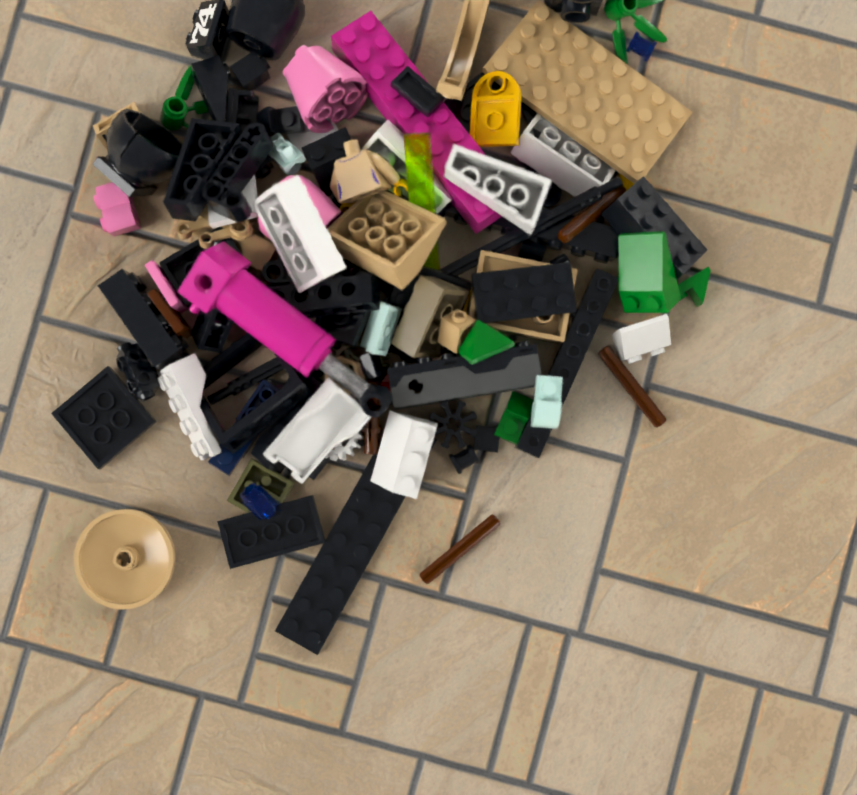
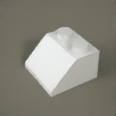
[611,314,671,364]

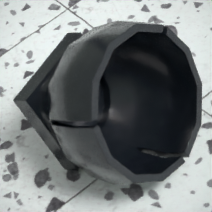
[93,108,182,197]

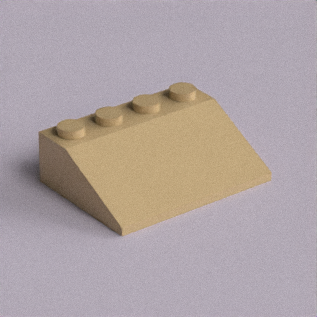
[327,190,446,290]
[466,250,578,344]

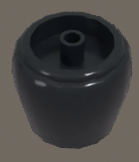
[225,0,305,60]

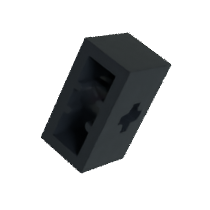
[191,308,233,353]

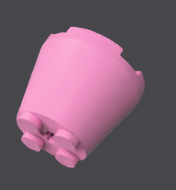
[283,45,368,133]

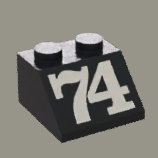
[186,0,229,60]

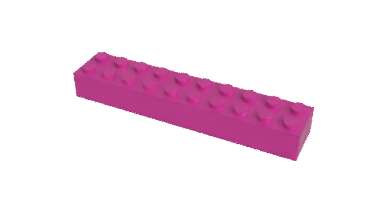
[331,11,502,234]

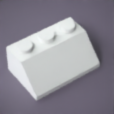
[371,410,438,499]

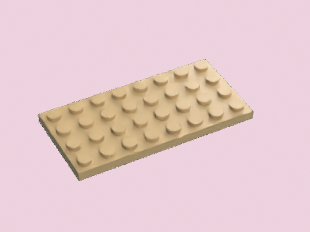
[482,0,692,184]

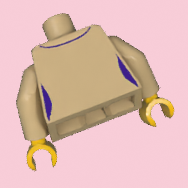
[330,140,410,213]

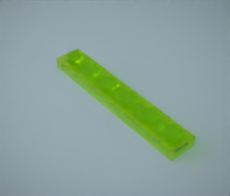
[403,133,440,270]

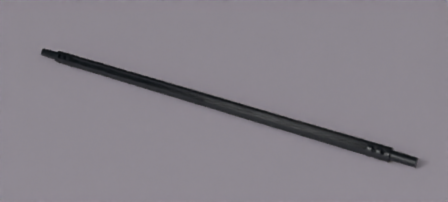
[207,176,623,405]

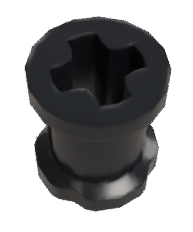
[449,444,480,474]

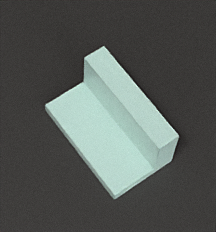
[360,300,402,356]

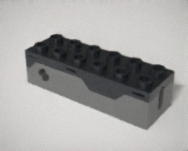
[380,341,542,410]

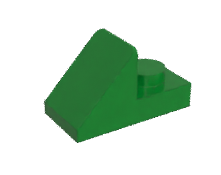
[678,267,711,307]
[494,391,534,445]

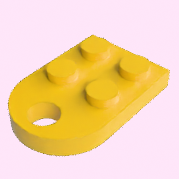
[470,71,522,147]

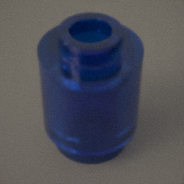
[240,483,277,520]

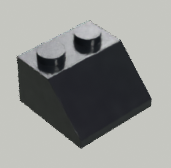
[302,127,352,197]

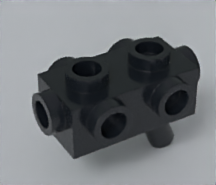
[116,342,160,401]

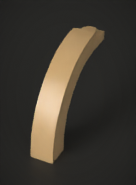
[436,0,490,101]

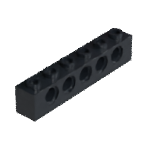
[266,271,380,319]

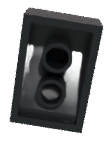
[159,227,242,308]

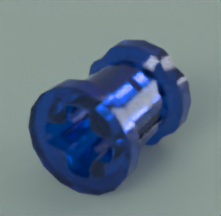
[626,31,658,62]

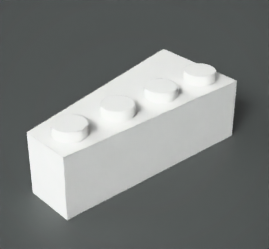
[444,144,552,235]

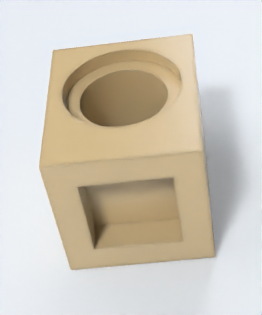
[437,309,476,354]

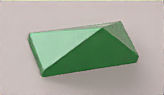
[458,319,515,365]

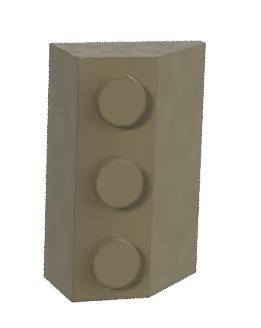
[391,276,469,358]

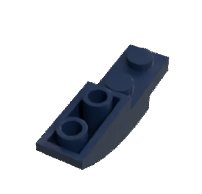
[208,379,280,477]

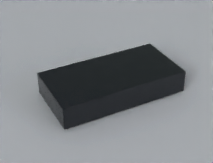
[391,66,445,118]

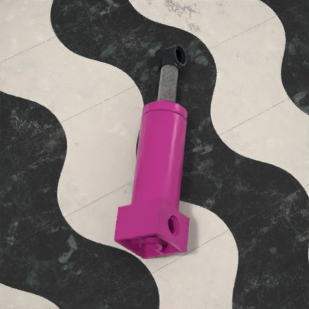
[178,241,392,418]

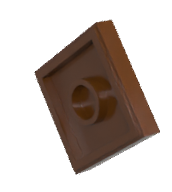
[147,289,192,339]

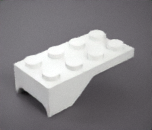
[157,353,222,461]
[263,377,371,484]

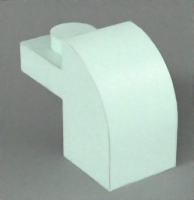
[531,375,563,429]

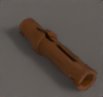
[362,379,382,455]

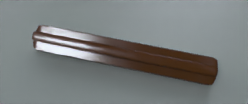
[557,186,626,243]
[598,346,666,428]
[420,514,501,584]

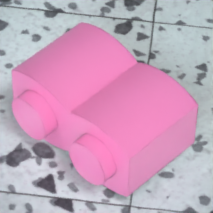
[93,182,141,237]

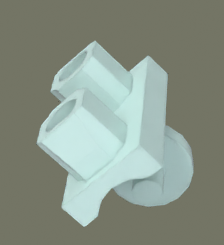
[268,133,306,175]

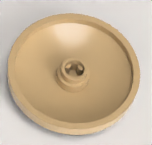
[74,509,175,609]

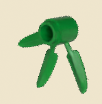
[604,0,667,64]
[160,65,228,130]

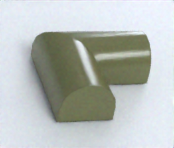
[227,458,295,513]

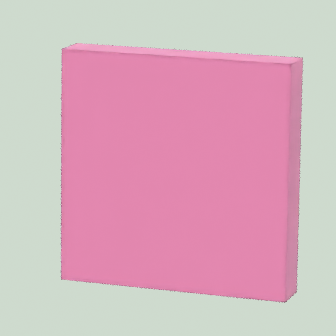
[145,260,188,314]

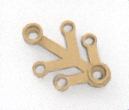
[164,193,253,249]

